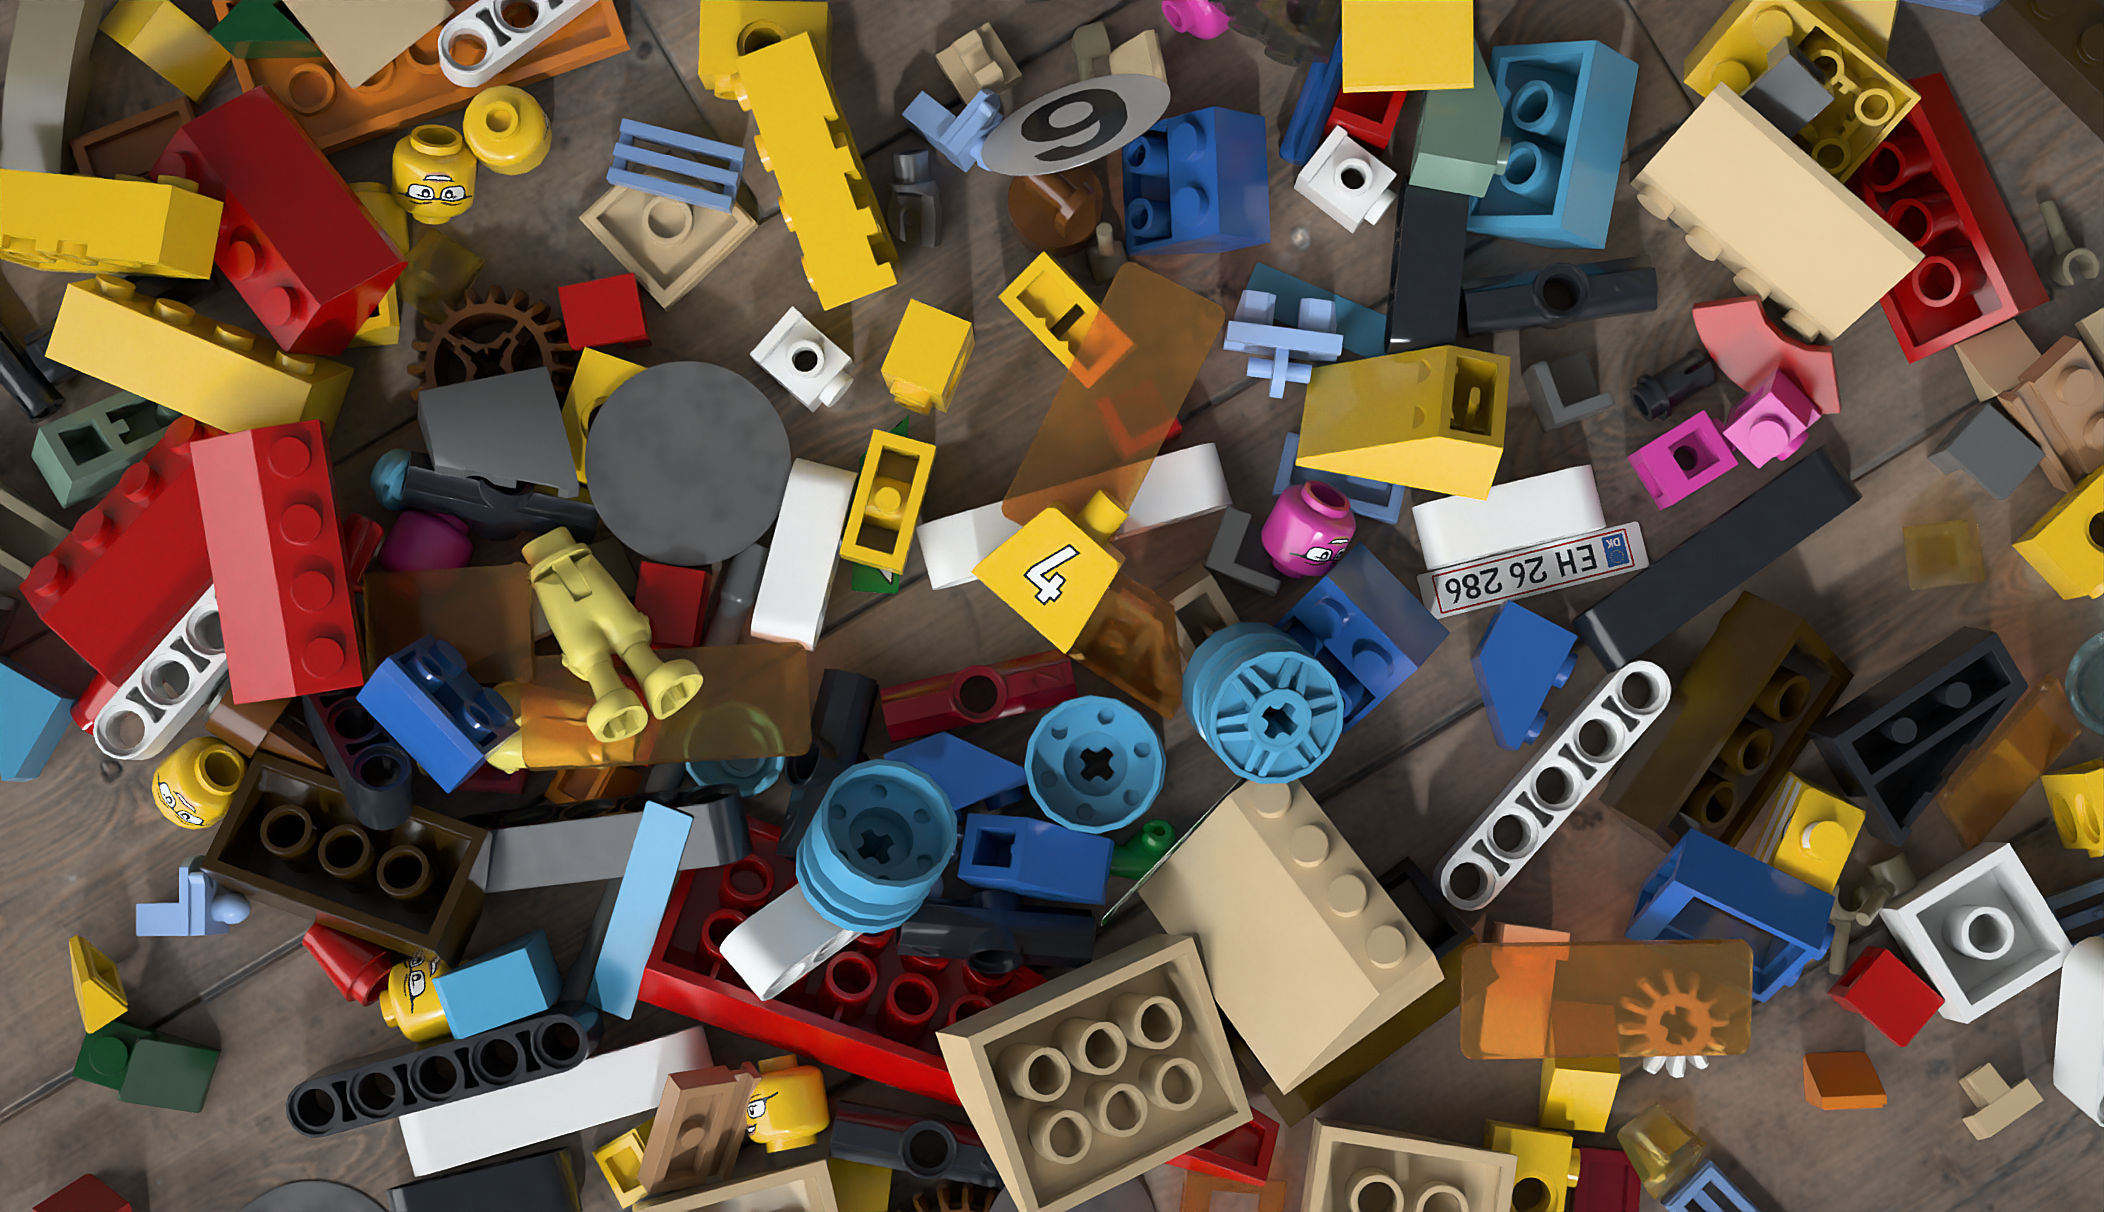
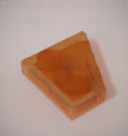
[1069,571,1183,721]

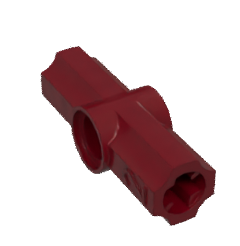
[879,648,1079,743]

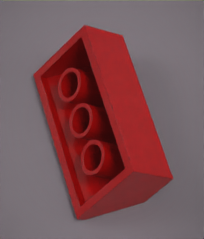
[1843,72,2050,365]
[148,85,409,355]
[18,415,231,688]
[190,419,369,705]

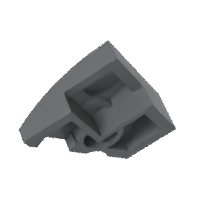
[418,366,579,498]

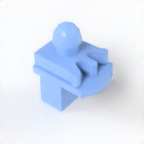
[902,88,1003,173]
[136,855,251,936]

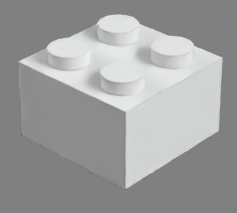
[1879,842,2073,1024]

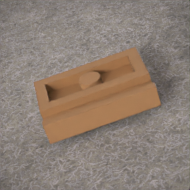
[1997,335,2104,494]
[637,1061,762,1194]

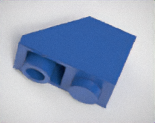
[1470,600,1578,751]
[883,732,1028,824]
[957,813,1115,905]

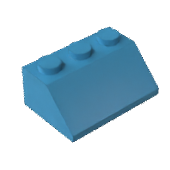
[1466,40,1639,249]

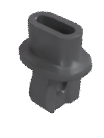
[885,149,942,248]

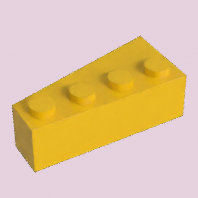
[730,30,904,311]
[0,169,224,279]
[45,273,354,439]

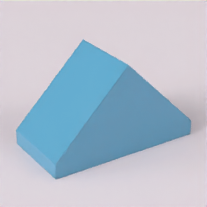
[0,655,79,782]
[432,928,564,1040]

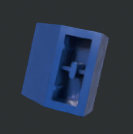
[1122,106,1271,256]
[1273,542,1450,735]
[356,634,521,794]

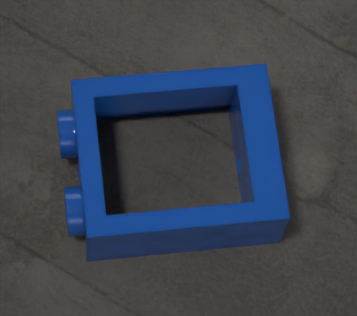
[1624,828,1835,1003]

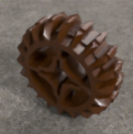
[407,285,579,402]

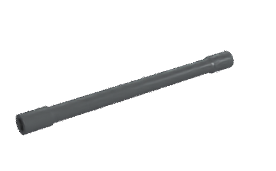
[556,543,770,1025]

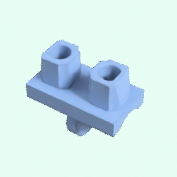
[1223,290,1343,399]

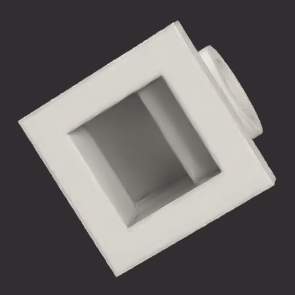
[1294,125,1397,233]
[750,306,854,413]

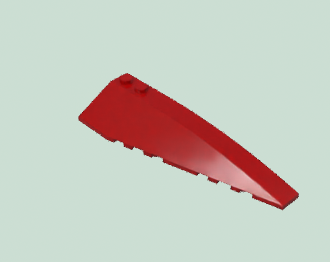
[637,815,1280,1187]

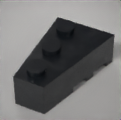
[1806,626,2029,847]

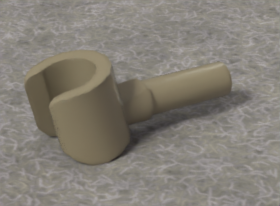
[1071,21,1111,82]
[2039,200,2100,286]
[1086,222,1131,286]
[1856,852,1917,926]
[1829,883,1869,975]

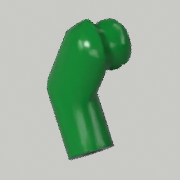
[1110,818,1177,880]

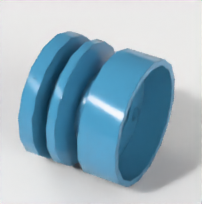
[1182,622,1344,784]
[1024,695,1167,834]
[796,759,957,933]

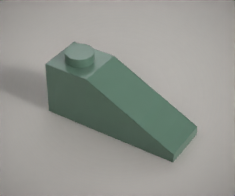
[1409,37,1511,198]
[31,390,185,509]

